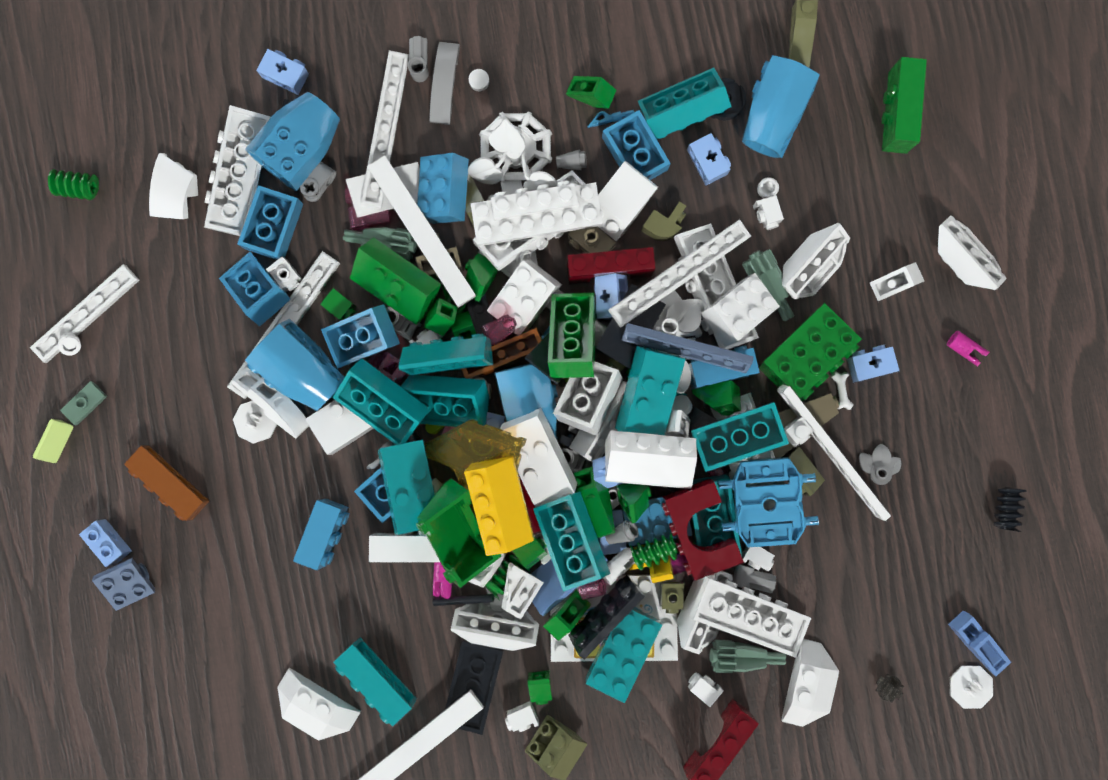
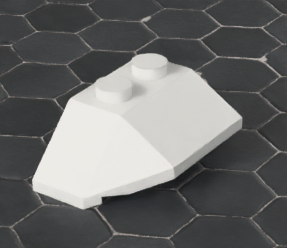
[938,216,1007,290]
[782,223,850,299]
[677,571,733,654]
[451,603,539,651]
[781,639,839,727]
[278,668,361,740]

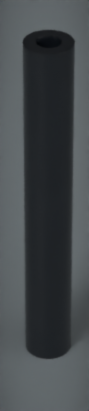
[432,594,494,606]

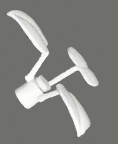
[468,118,558,191]
[654,299,701,393]

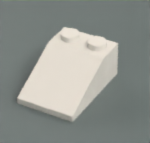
[598,161,658,241]

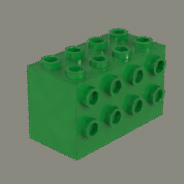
[759,303,862,402]

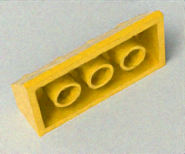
[464,456,534,556]

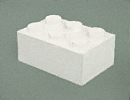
[487,259,562,335]
[701,273,780,347]
[553,362,623,436]

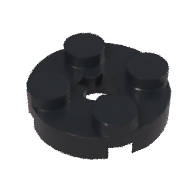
[710,78,746,121]

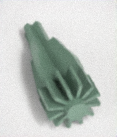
[343,227,417,261]
[742,249,794,321]
[709,640,786,673]

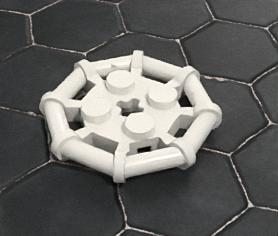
[479,112,552,182]

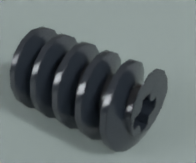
[993,487,1027,532]

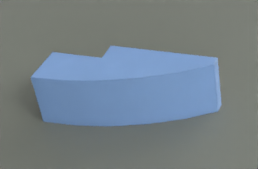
[948,610,1011,676]

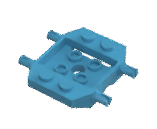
[718,457,819,548]

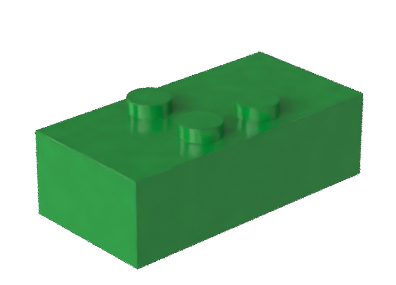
[882,57,927,154]
[350,237,441,325]
[548,293,596,378]

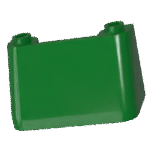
[416,479,502,588]

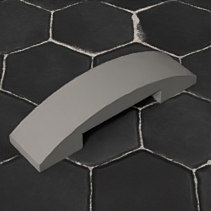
[430,42,460,125]

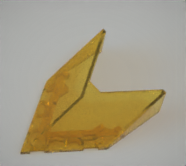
[424,419,527,514]

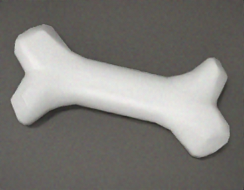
[831,371,853,410]

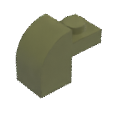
[641,202,686,241]

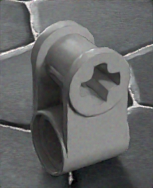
[300,162,337,202]
[386,307,422,341]
[561,448,592,472]

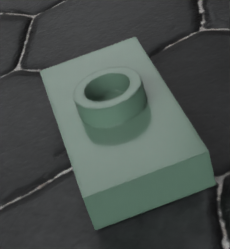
[60,381,107,425]

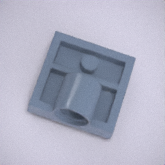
[92,558,155,611]

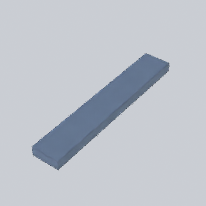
[622,323,754,373]

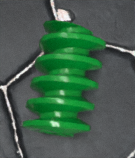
[48,169,99,200]
[630,532,678,570]
[485,555,530,601]

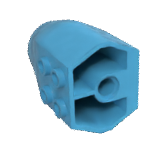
[742,55,820,158]
[245,92,340,191]
[245,318,345,411]
[494,363,558,440]

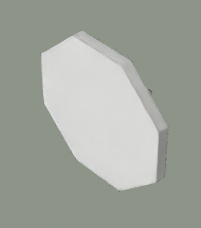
[233,400,277,443]
[950,665,993,709]

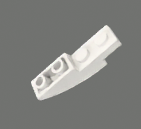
[231,367,309,439]

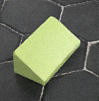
[33,419,73,463]

